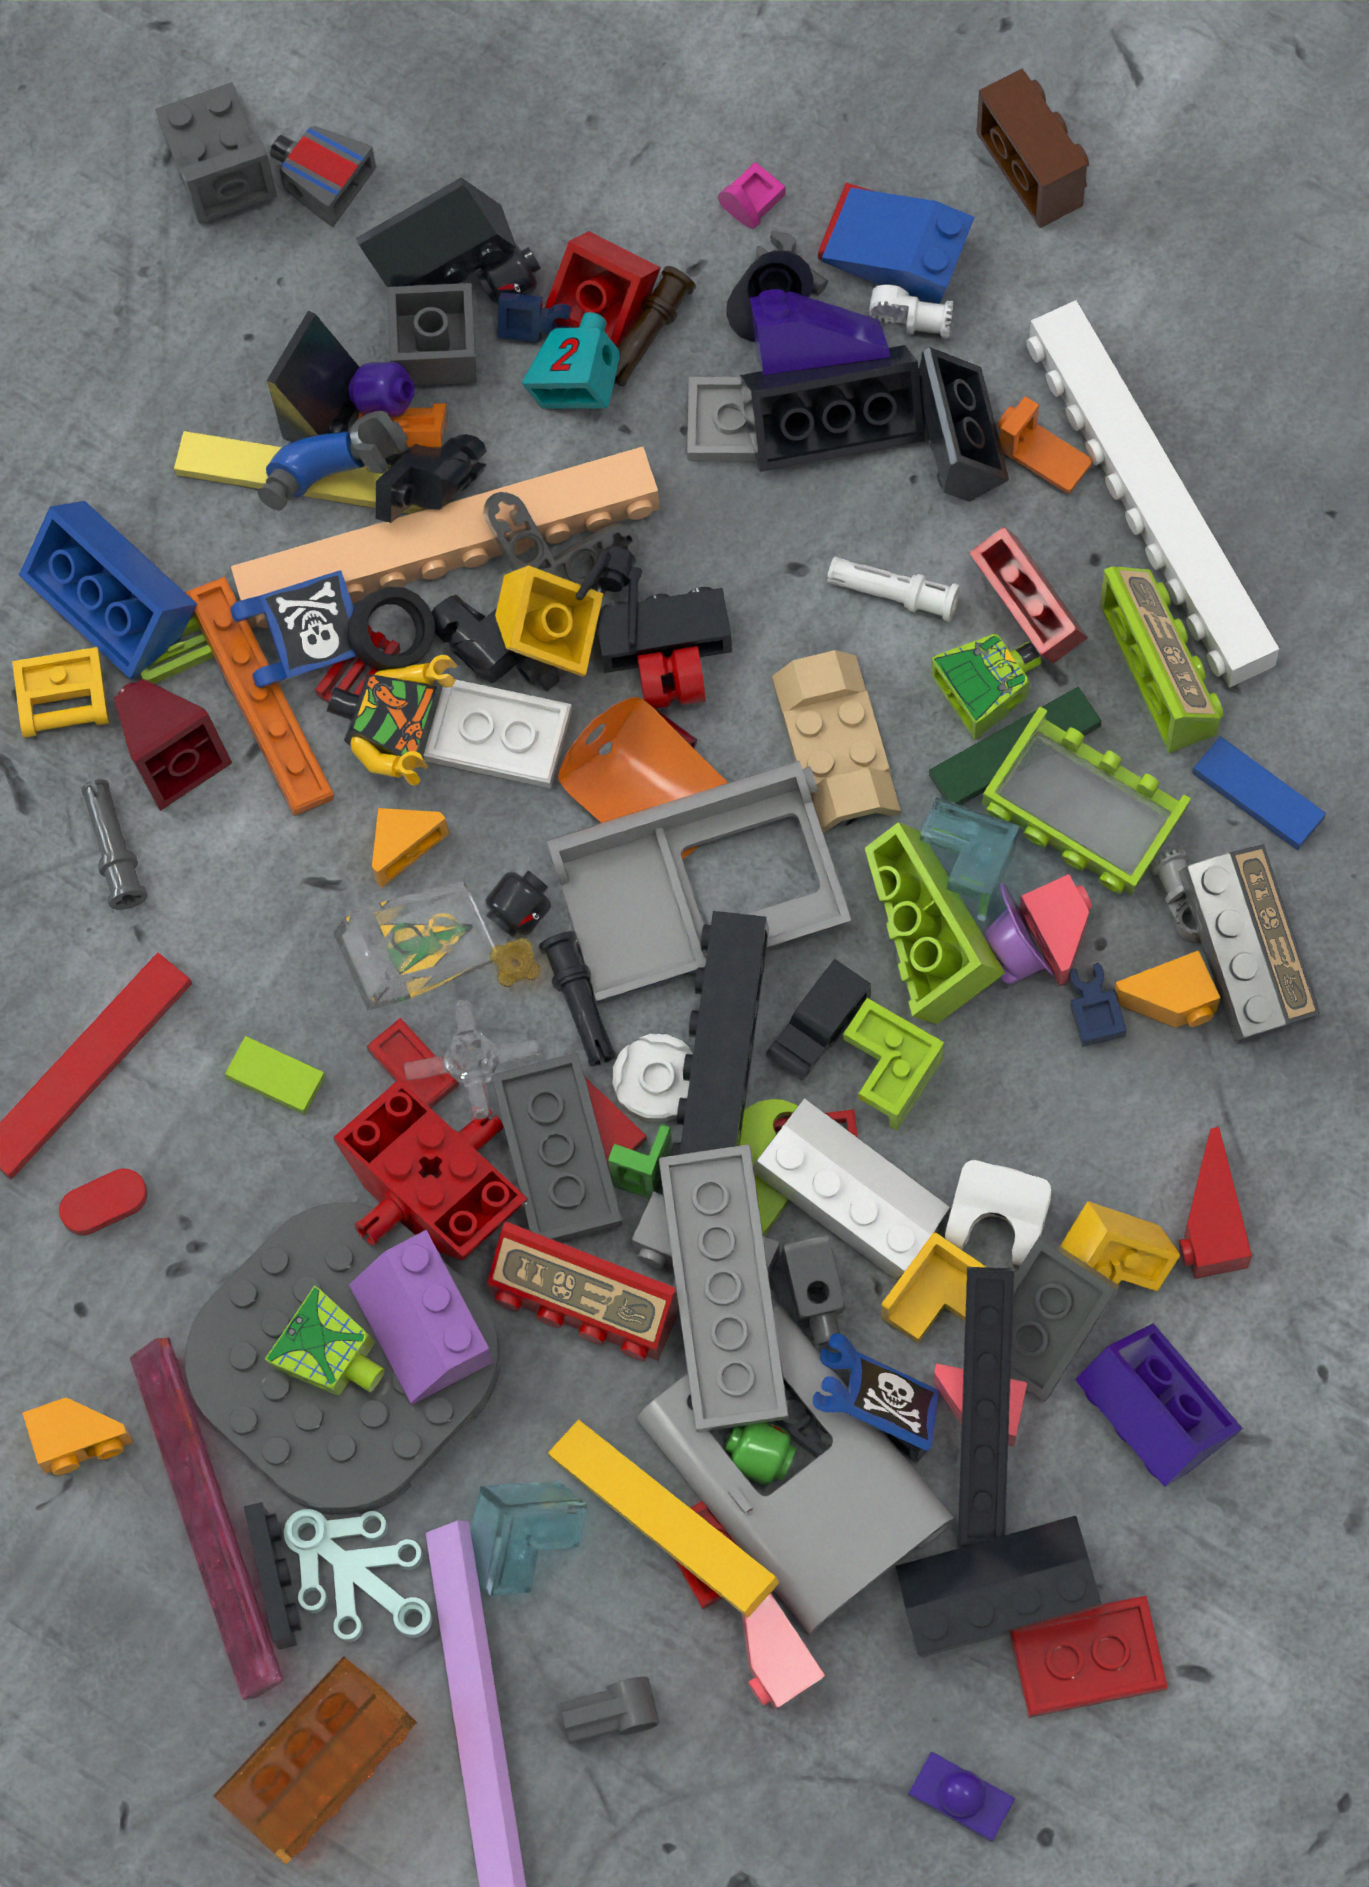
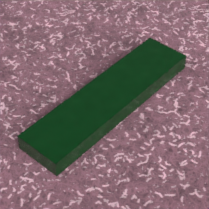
[929,686,1102,810]

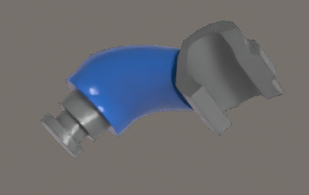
[258,411,410,511]

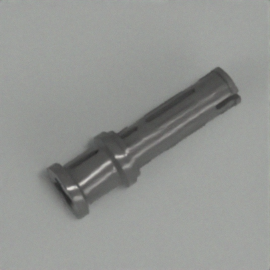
[81,779,147,910]

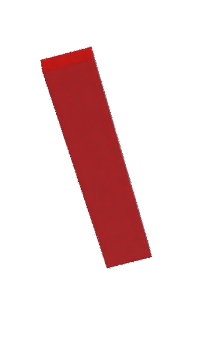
[0,952,192,1180]

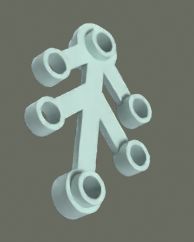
[284,1509,432,1643]

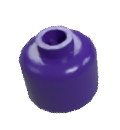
[349,362,415,418]

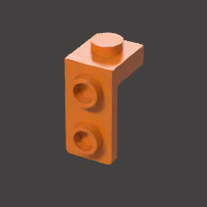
[998,396,1092,494]

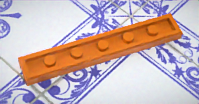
[185,577,334,816]

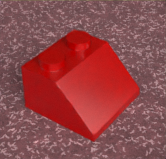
[545,231,661,348]

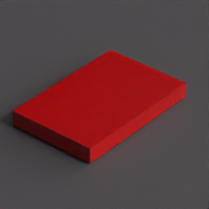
[1010,1596,1168,1718]

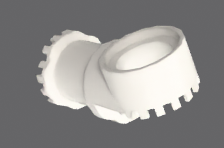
[869,285,953,339]

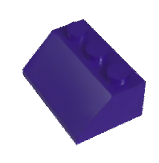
[1075,1323,1243,1487]

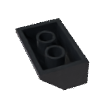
[356,177,516,287]
[919,347,1009,502]

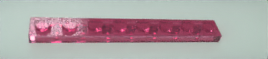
[129,1337,284,1700]

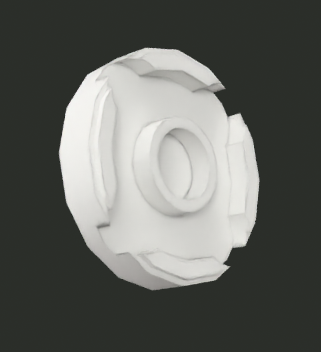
[612,1034,693,1123]

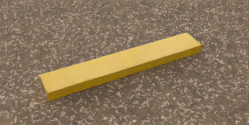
[548,1419,779,1618]

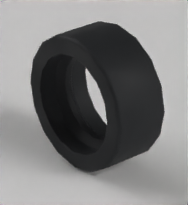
[348,587,435,671]

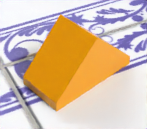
[372,808,449,888]

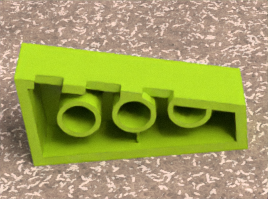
[865,822,1005,1025]

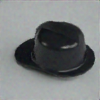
[726,250,813,342]

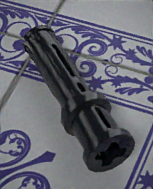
[539,931,616,1067]

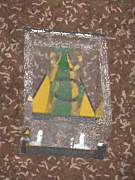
[333,881,500,1011]

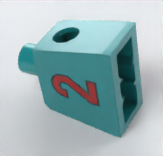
[521,312,620,409]

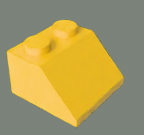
[495,565,603,677]

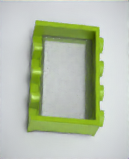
[982,706,1191,896]

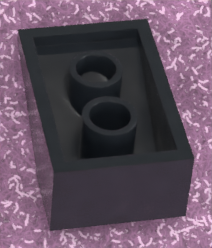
[267,311,360,442]

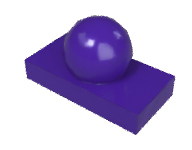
[908,1751,1015,1842]

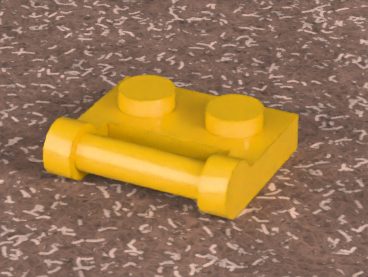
[12,647,110,738]

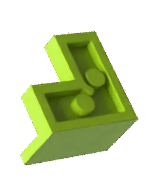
[843,998,944,1131]

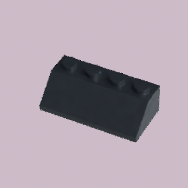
[740,345,925,472]
[896,1515,1103,1658]

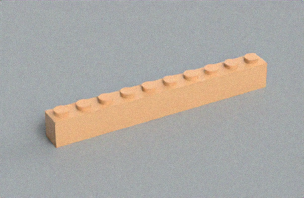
[231,447,660,628]

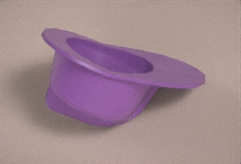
[985,883,1055,984]

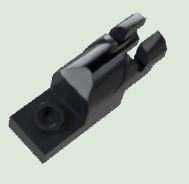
[376,434,487,523]
[431,595,560,692]

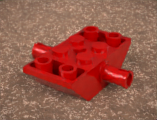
[334,1079,527,1260]

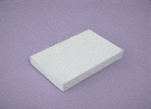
[423,679,572,788]

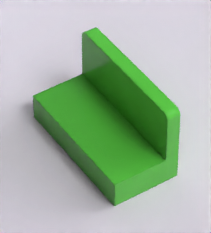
[608,1124,673,1199]

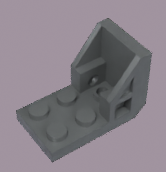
[155,82,277,224]

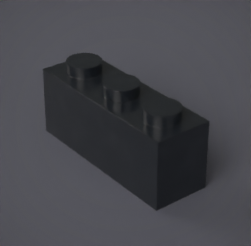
[596,587,732,673]

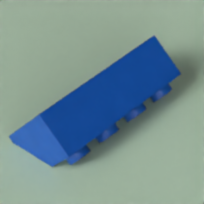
[19,501,197,679]

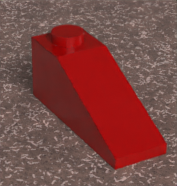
[1178,1127,1252,1279]

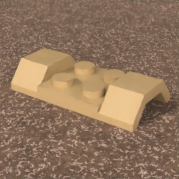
[772,650,901,834]

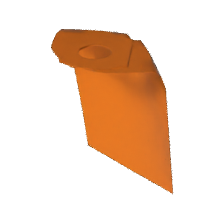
[558,697,728,860]

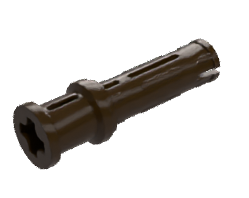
[614,266,696,387]

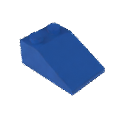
[821,188,975,304]

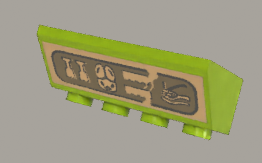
[1099,566,1223,753]

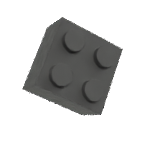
[387,283,477,385]

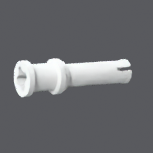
[827,556,961,622]

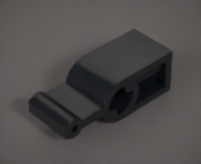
[766,959,871,1081]

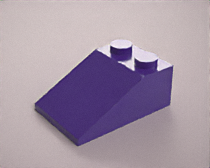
[750,289,890,375]

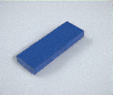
[1193,736,1326,850]

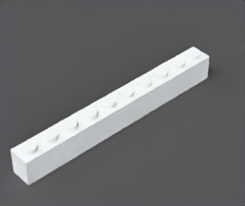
[1026,300,1279,688]

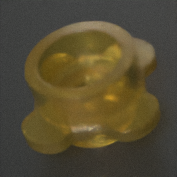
[490,938,540,987]

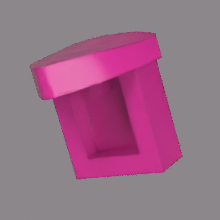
[718,162,786,229]

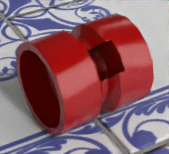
[637,646,706,709]

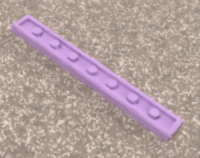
[426,1520,526,1887]

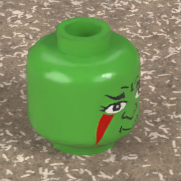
[723,1422,796,1485]

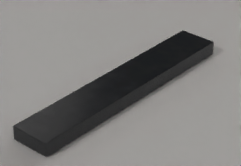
[958,1267,1014,1547]

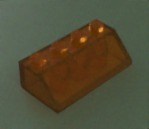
[213,1656,417,1865]

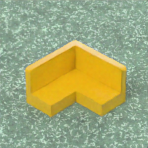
[1060,1201,1180,1292]
[881,1232,986,1343]

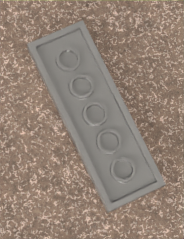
[659,1145,789,1432]

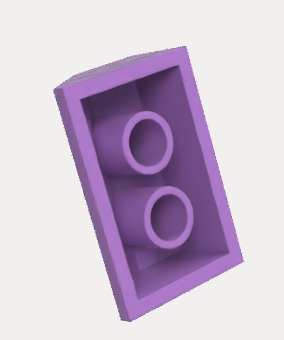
[349,1230,493,1405]

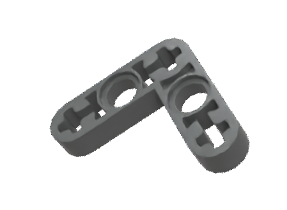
[483,492,639,585]

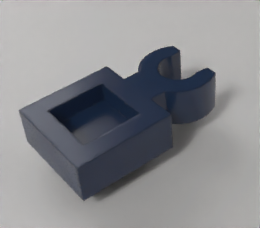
[497,292,572,342]
[1069,963,1126,1047]

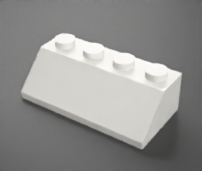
[753,1098,950,1280]

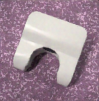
[945,1160,1051,1267]

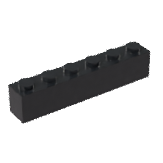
[671,911,769,1156]

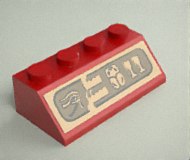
[487,1221,679,1361]

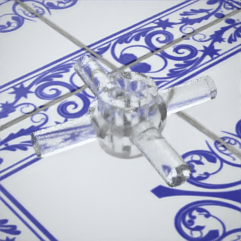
[404,1000,540,1119]

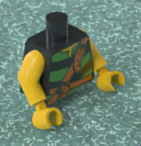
[326,655,458,786]

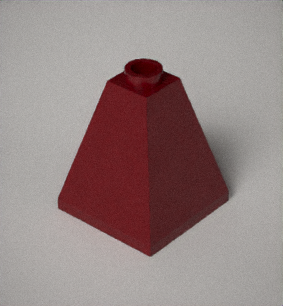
[114,679,232,811]

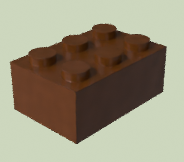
[977,68,1089,228]

